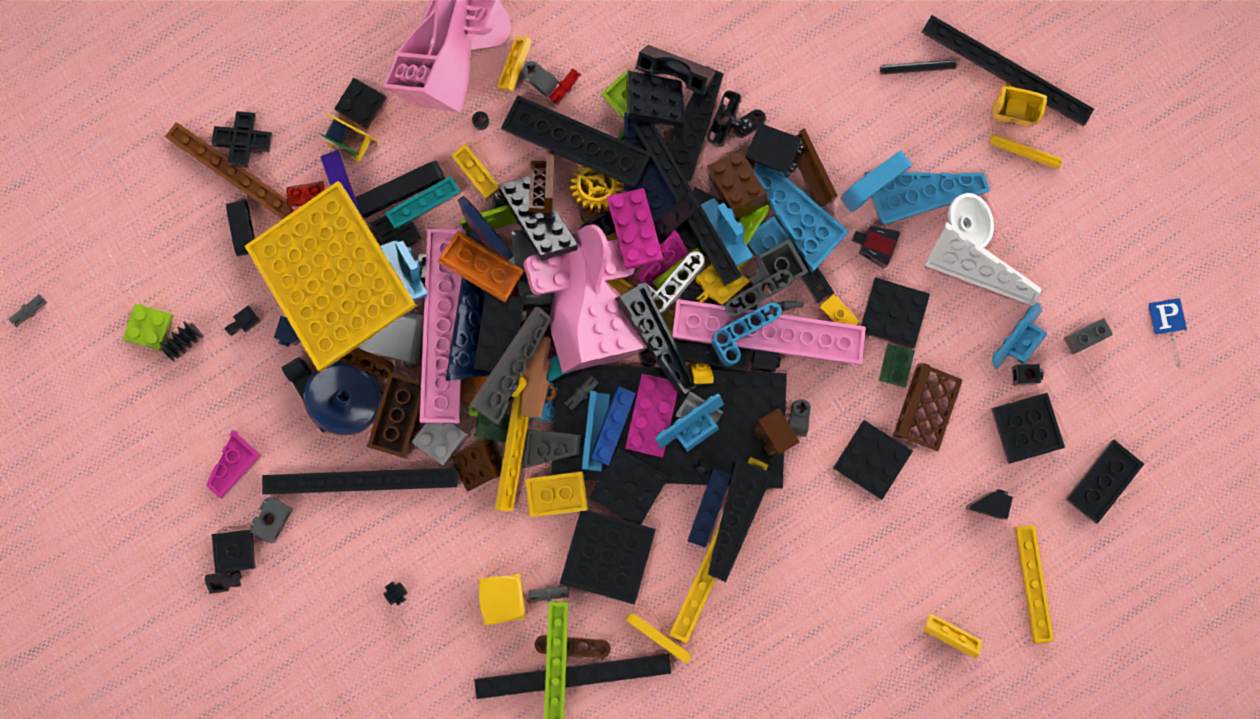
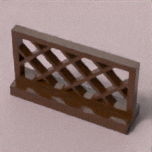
[893,363,963,451]

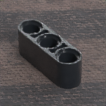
[226,200,255,257]

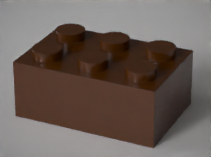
[707,150,768,220]
[753,408,800,458]

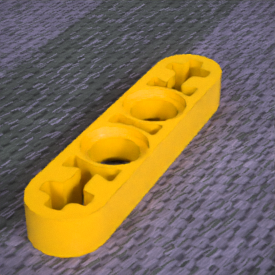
[625,612,693,664]

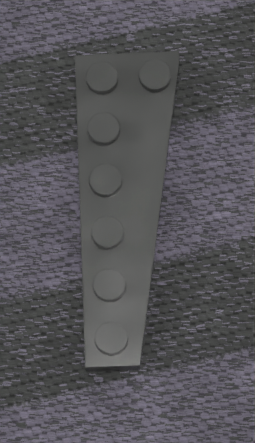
[470,306,552,425]

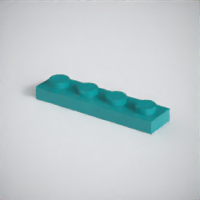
[385,176,461,230]

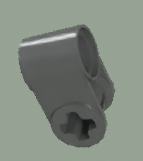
[523,61,559,96]
[788,399,811,437]

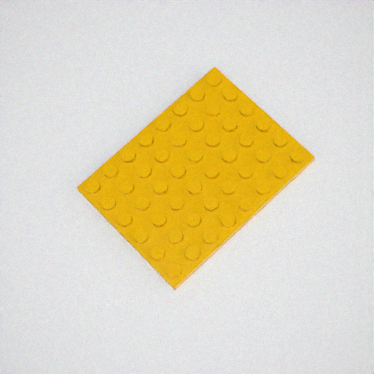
[245,181,417,372]

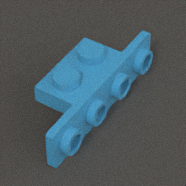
[701,198,753,266]
[380,240,428,301]
[992,302,1047,370]
[655,394,724,452]

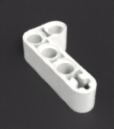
[636,251,706,314]

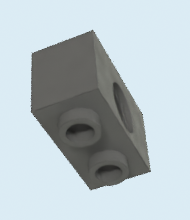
[1064,318,1113,355]
[250,497,294,543]

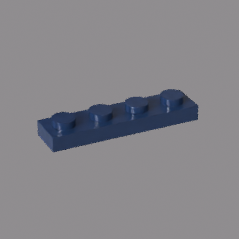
[687,468,732,548]

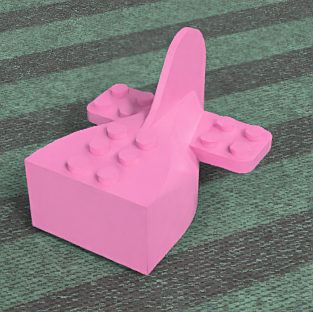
[383,0,510,112]
[524,225,647,373]

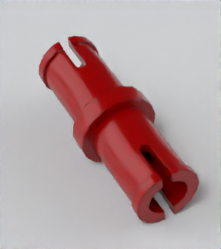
[549,68,581,105]

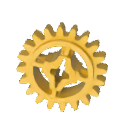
[570,167,622,212]

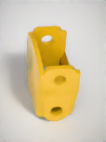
[991,86,1047,127]
[477,573,526,625]

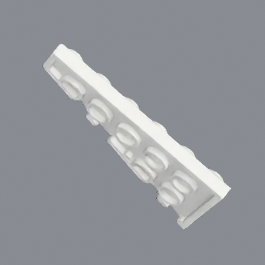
[925,223,1041,306]

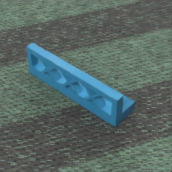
[582,391,610,472]

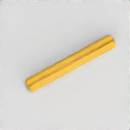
[989,134,1062,169]

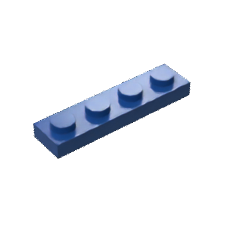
[589,386,636,466]

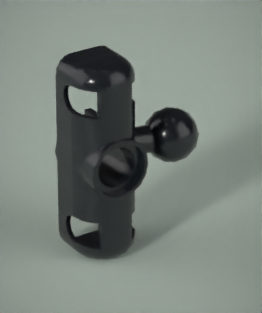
[707,90,753,147]

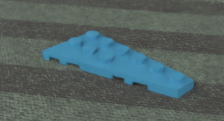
[753,164,849,273]
[864,172,990,226]

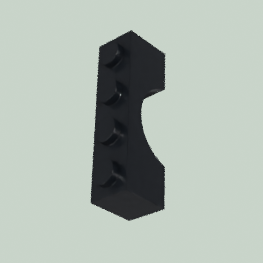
[636,45,716,95]

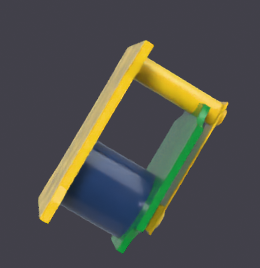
[321,113,378,162]

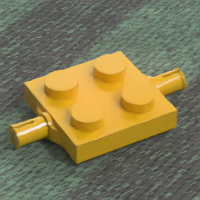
[695,261,750,306]

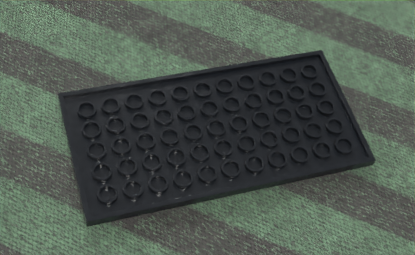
[551,365,787,489]

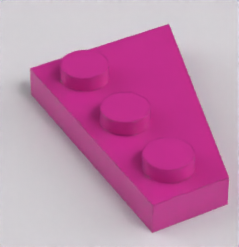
[636,230,689,288]
[206,429,261,499]

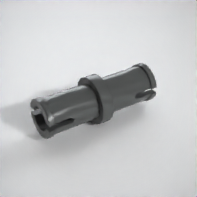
[8,294,47,328]
[564,375,600,411]
[529,585,569,603]

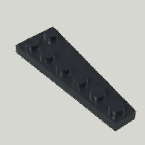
[667,66,724,182]
[615,283,697,396]
[707,458,773,582]

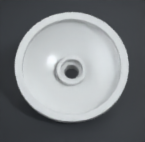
[948,193,994,247]

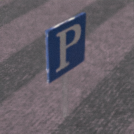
[1148,298,1187,367]

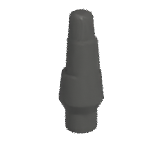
[777,301,804,311]

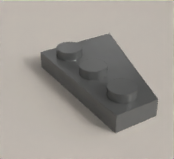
[523,429,581,468]

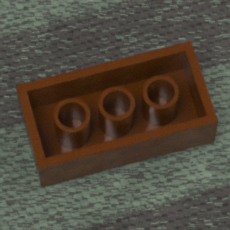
[367,373,421,459]

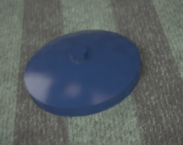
[458,195,514,260]
[303,361,382,435]

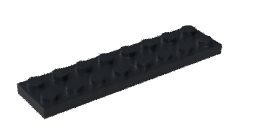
[501,95,652,189]

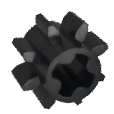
[383,581,408,606]

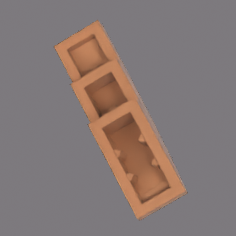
[522,337,551,418]

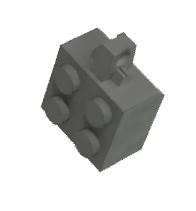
[749,239,808,292]

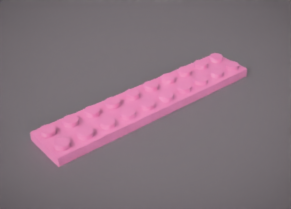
[420,229,467,424]
[672,299,866,365]

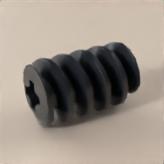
[159,321,204,362]

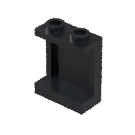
[745,123,805,178]

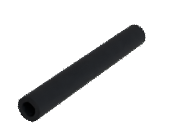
[880,59,956,75]

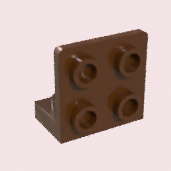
[452,438,503,491]

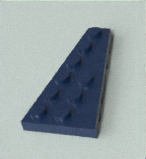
[624,112,676,223]
[445,277,491,381]

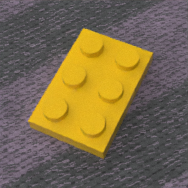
[525,471,588,518]

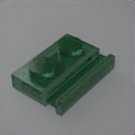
[878,344,915,388]
[474,412,511,443]

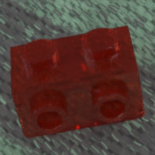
[286,181,325,213]

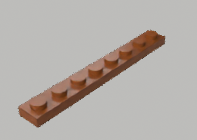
[165,122,299,220]

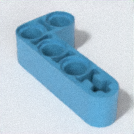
[840,150,913,213]
[711,302,782,366]

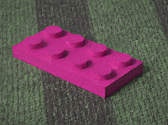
[607,188,663,270]
[625,374,678,458]

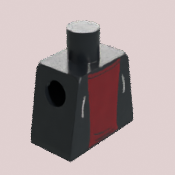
[851,226,900,269]

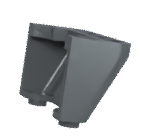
[511,230,555,310]
[357,312,424,368]

